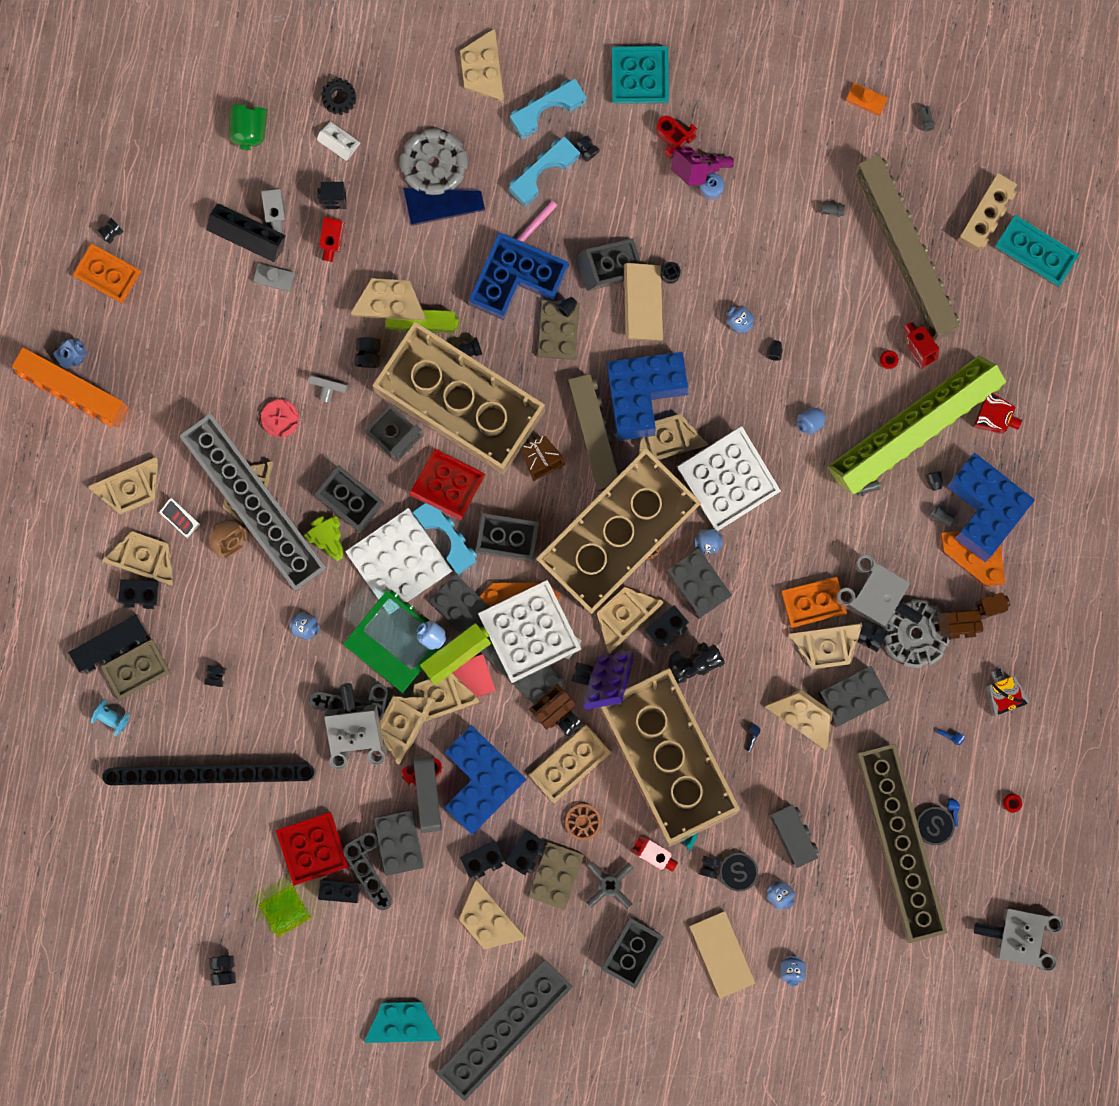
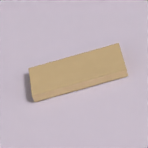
[624,263,663,341]
[529,724,612,804]
[689,911,756,999]

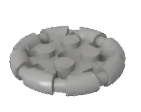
[400,128,468,195]
[882,599,950,668]

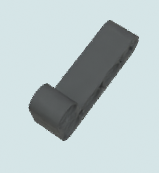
[309,684,388,720]
[414,755,442,833]
[344,832,392,910]

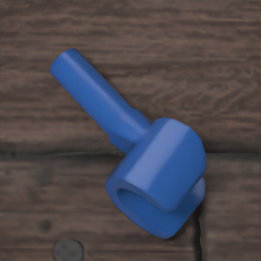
[937,729,965,745]
[947,799,960,827]

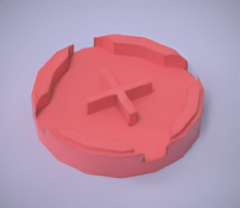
[261,399,299,438]

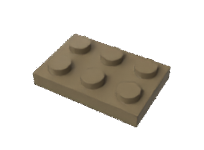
[538,300,580,360]
[101,639,171,701]
[528,842,584,910]

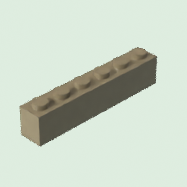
[568,374,621,492]

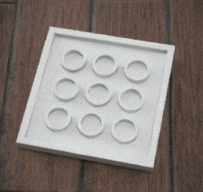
[676,426,781,531]
[345,508,452,615]
[478,580,581,683]

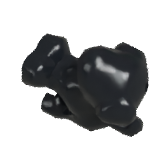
[668,642,725,684]

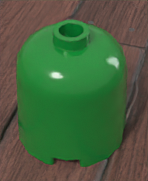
[229,105,268,150]

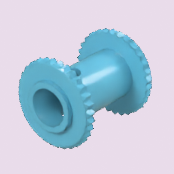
[91,699,130,737]

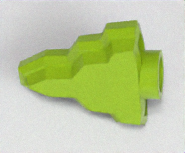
[304,515,343,561]

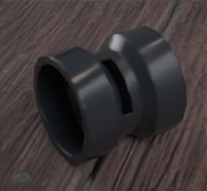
[574,135,600,162]
[97,218,124,244]
[661,262,681,284]
[459,337,482,357]
[571,662,594,686]
[204,665,226,687]
[557,711,584,738]
[698,855,722,879]

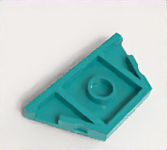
[365,1002,440,1043]

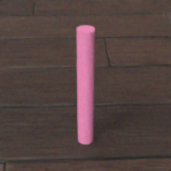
[516,201,557,242]

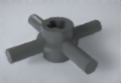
[586,861,634,909]

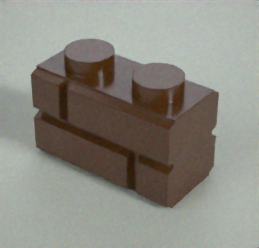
[976,592,1010,620]
[938,609,983,640]
[529,684,576,730]

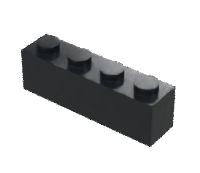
[206,203,286,262]
[68,614,150,674]

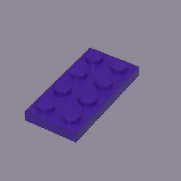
[583,650,635,710]

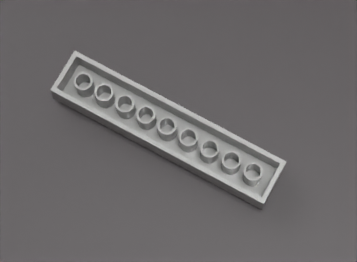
[179,413,326,592]

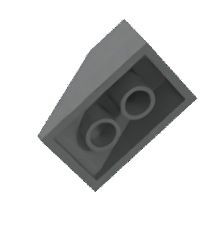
[576,239,641,291]

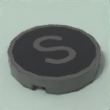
[917,807,955,845]
[719,853,758,892]

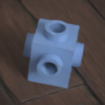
[53,338,89,369]

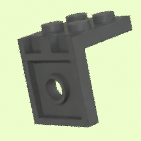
[364,404,424,463]

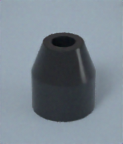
[557,297,577,318]
[766,340,783,361]
[925,471,943,491]

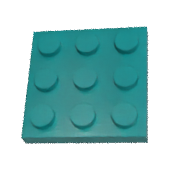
[612,46,669,104]

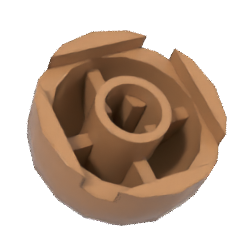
[209,520,248,558]

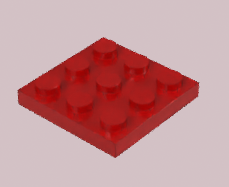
[409,449,486,520]
[275,812,349,886]

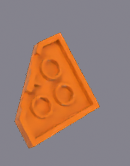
[941,531,1005,587]
[479,583,561,607]

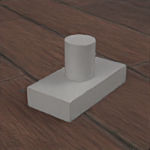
[253,263,296,293]
[308,374,349,402]

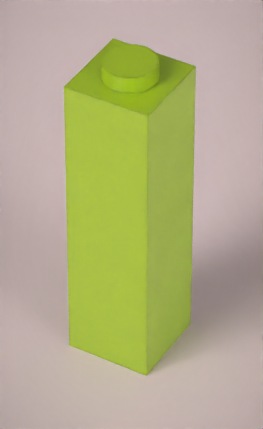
[386,310,459,334]
[420,623,491,685]

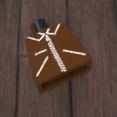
[522,433,565,481]

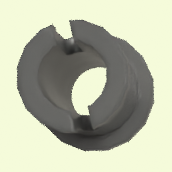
[918,106,936,132]
[821,202,845,218]
[856,479,880,497]
[929,506,955,527]

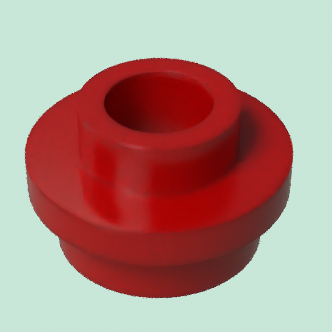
[879,350,899,369]
[1003,793,1022,813]

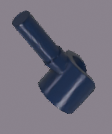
[747,724,761,752]

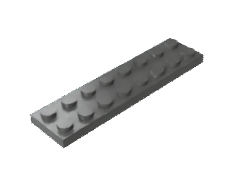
[429,574,565,704]
[437,959,573,1102]

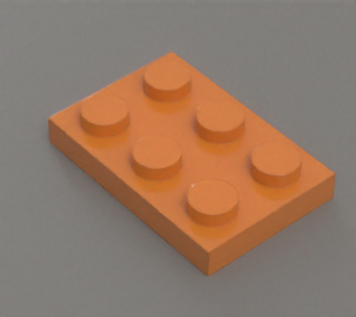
[72,243,142,304]
[781,577,847,628]

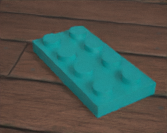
[994,215,1080,288]

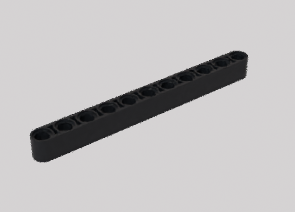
[102,764,316,786]

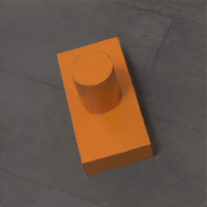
[846,83,888,116]

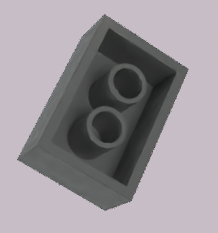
[314,465,384,533]
[476,513,539,562]
[666,548,732,619]
[818,666,889,727]
[769,805,819,868]
[374,810,424,876]
[601,917,664,989]

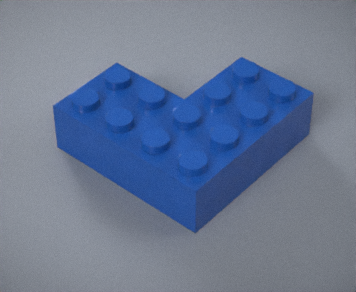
[469,232,569,320]
[607,352,688,441]
[947,452,1035,562]
[444,725,527,835]

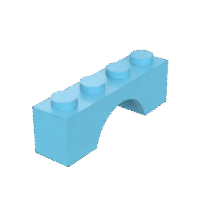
[510,79,587,140]
[509,136,580,207]
[413,503,477,576]

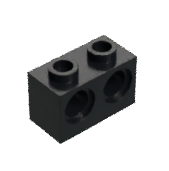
[317,181,347,210]
[118,579,161,609]
[644,605,689,648]
[505,830,546,875]
[460,840,505,880]
[318,880,361,903]

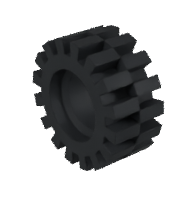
[321,78,356,115]

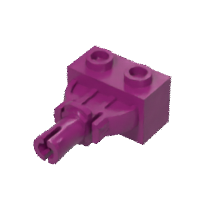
[671,146,734,186]

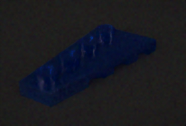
[403,188,485,226]

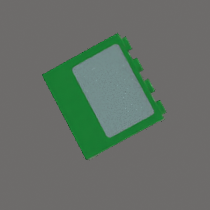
[341,589,439,693]

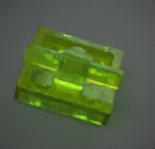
[258,884,312,938]

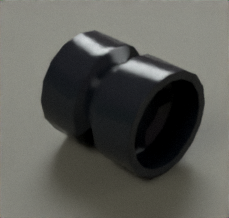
[355,337,381,368]
[858,618,888,652]
[209,955,236,986]

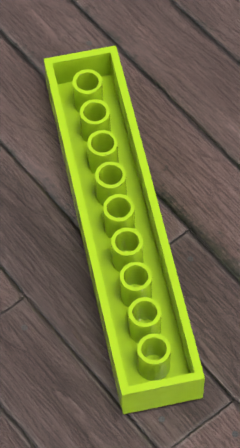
[827,355,1006,495]

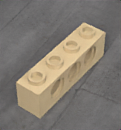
[957,173,1017,252]

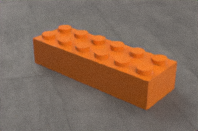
[12,347,129,428]

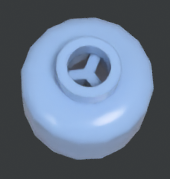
[417,621,446,650]

